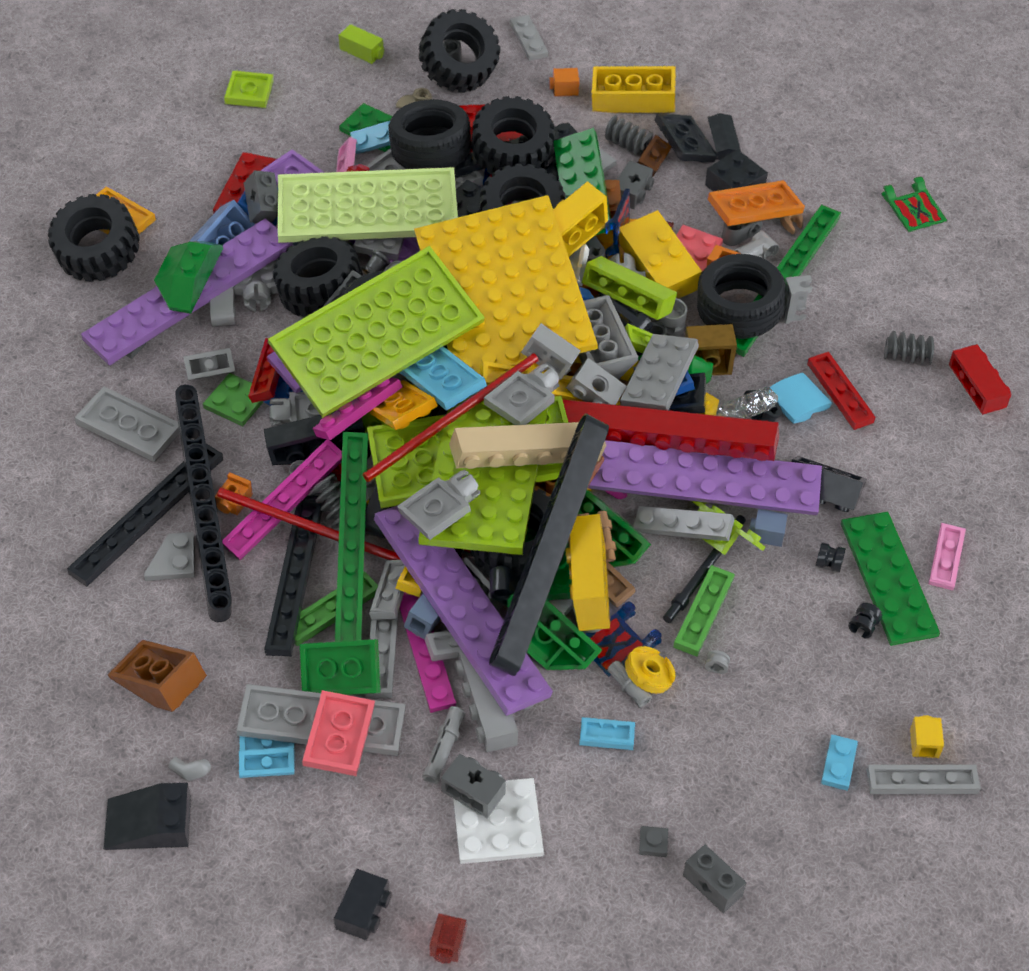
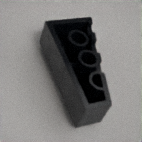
[263,411,371,466]

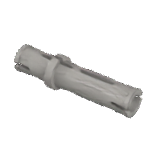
[422,706,466,784]

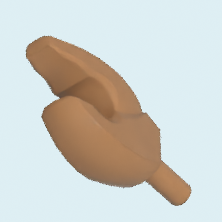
[780,214,803,235]

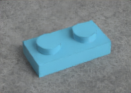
[350,121,390,154]
[821,735,858,791]

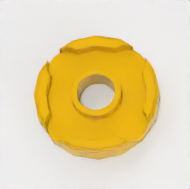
[625,646,676,694]

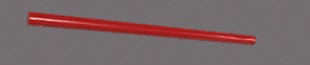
[363,353,539,482]
[217,487,401,560]

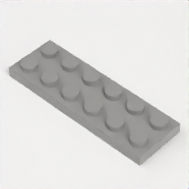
[236,684,406,756]

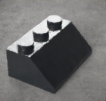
[792,456,867,512]

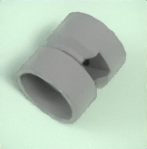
[656,298,687,337]

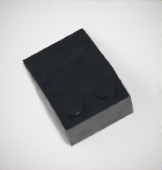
[103,782,191,850]

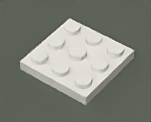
[453,778,544,864]

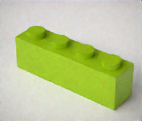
[582,256,677,320]

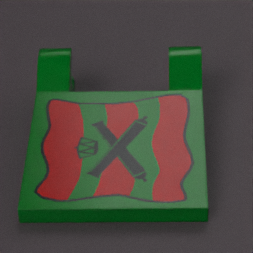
[881,177,947,232]

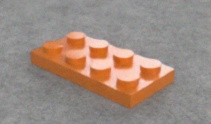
[707,180,805,226]

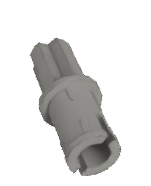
[608,661,652,708]

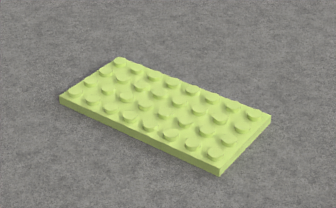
[278,167,458,243]

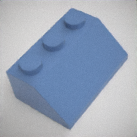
[190,200,255,245]

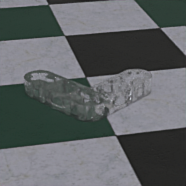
[716,387,778,419]

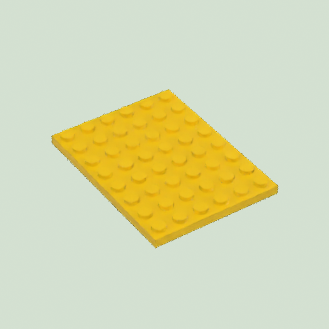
[414,195,598,374]

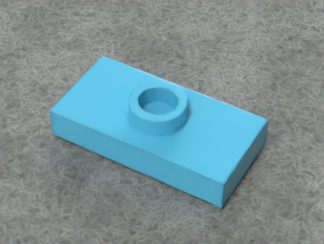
[579,717,635,750]

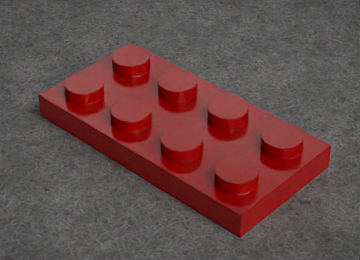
[213,152,277,214]

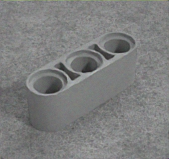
[210,286,236,327]

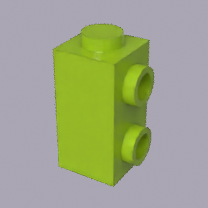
[339,24,385,64]

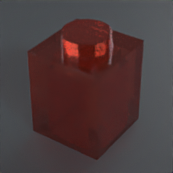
[430,913,467,964]

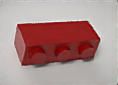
[949,344,1012,415]

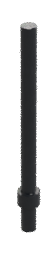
[663,515,746,623]

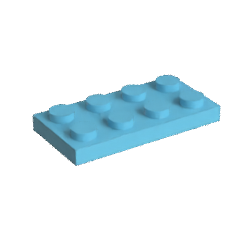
[399,347,487,411]

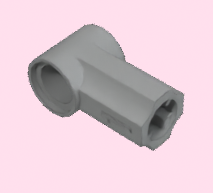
[733,231,779,260]

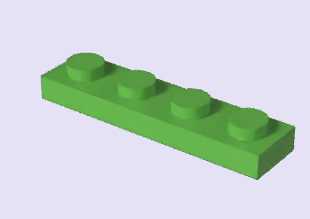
[673,565,735,657]
[294,571,378,647]

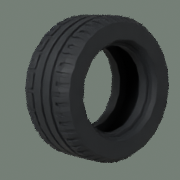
[388,99,471,169]
[697,254,786,339]

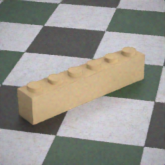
[449,422,606,469]

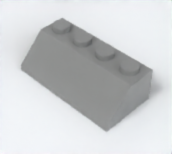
[578,295,638,380]

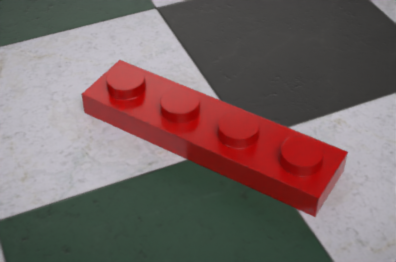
[248,337,280,403]
[807,351,876,430]

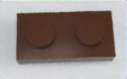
[637,135,672,177]

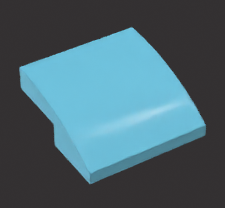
[767,373,832,424]
[239,736,295,778]

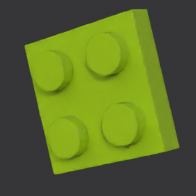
[224,71,274,108]

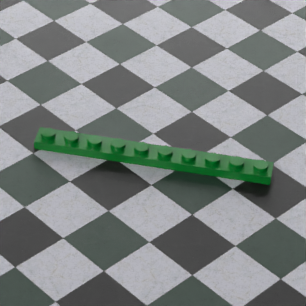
[736,204,841,357]
[335,432,368,642]

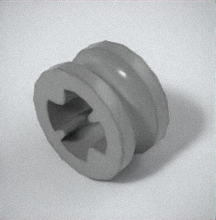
[705,650,730,674]

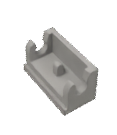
[783,275,812,324]
[521,323,581,380]

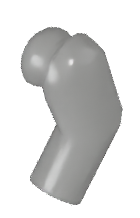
[168,757,211,781]

